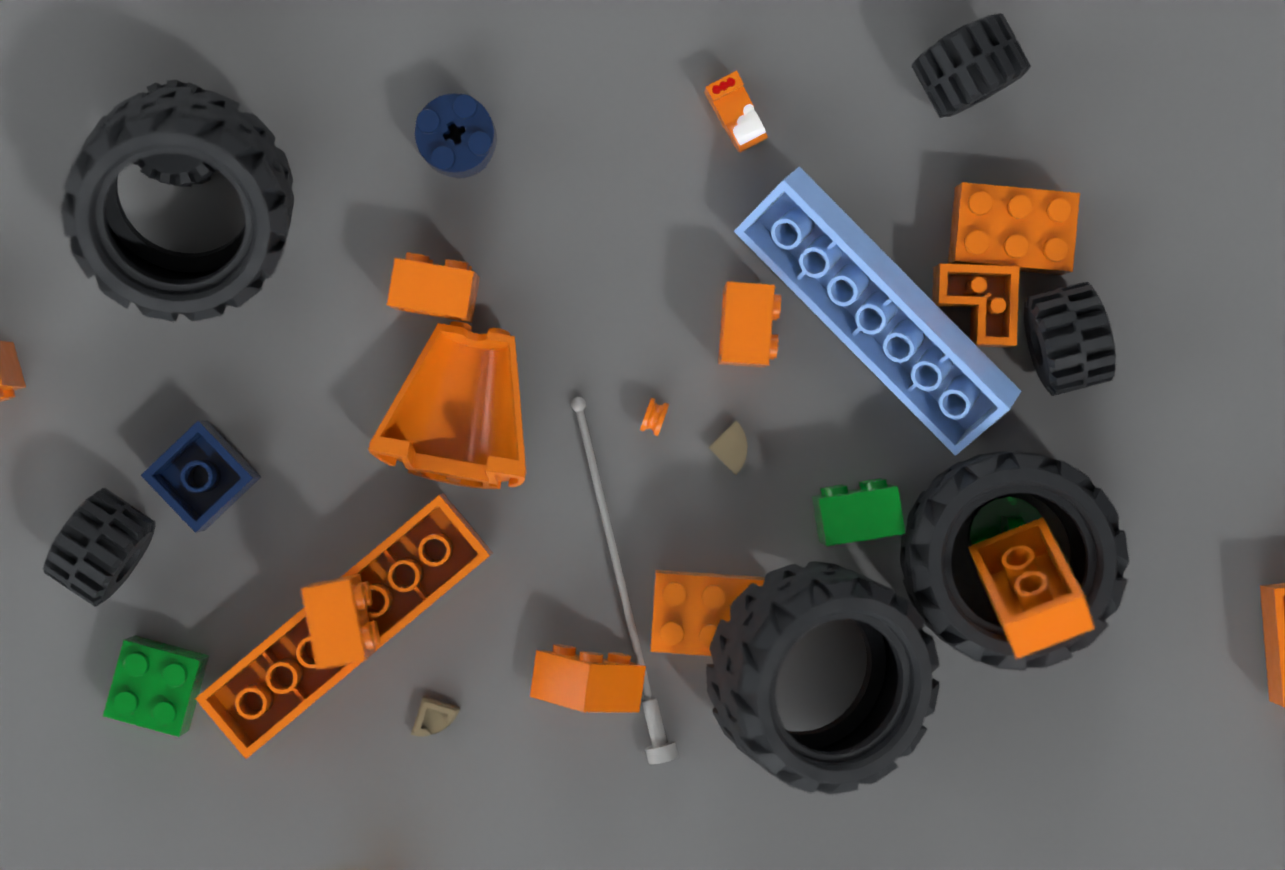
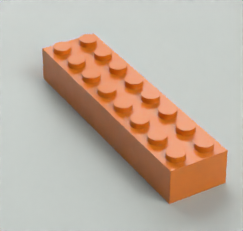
[195,493,493,759]

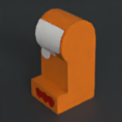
[704,70,768,153]

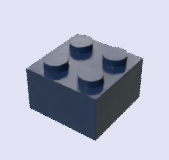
[141,420,261,533]

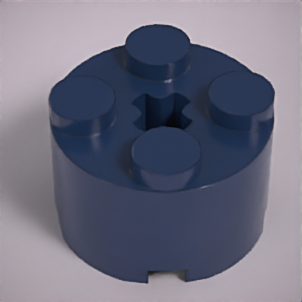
[415,93,497,178]

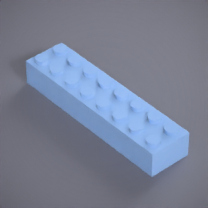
[734,166,1021,456]

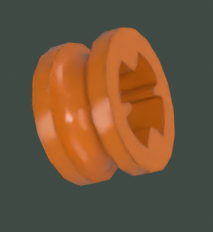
[640,398,669,436]

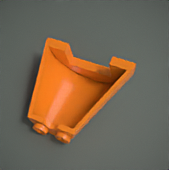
[368,321,526,489]

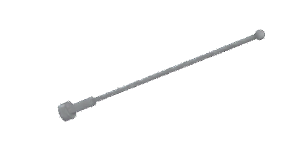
[571,397,679,765]

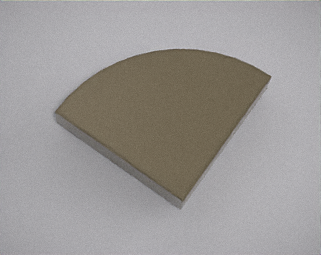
[708,420,748,475]
[411,696,461,736]

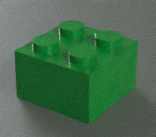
[812,478,906,546]
[103,635,209,737]

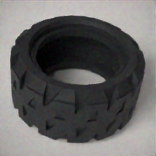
[61,87,295,322]
[900,451,1129,671]
[706,561,940,795]

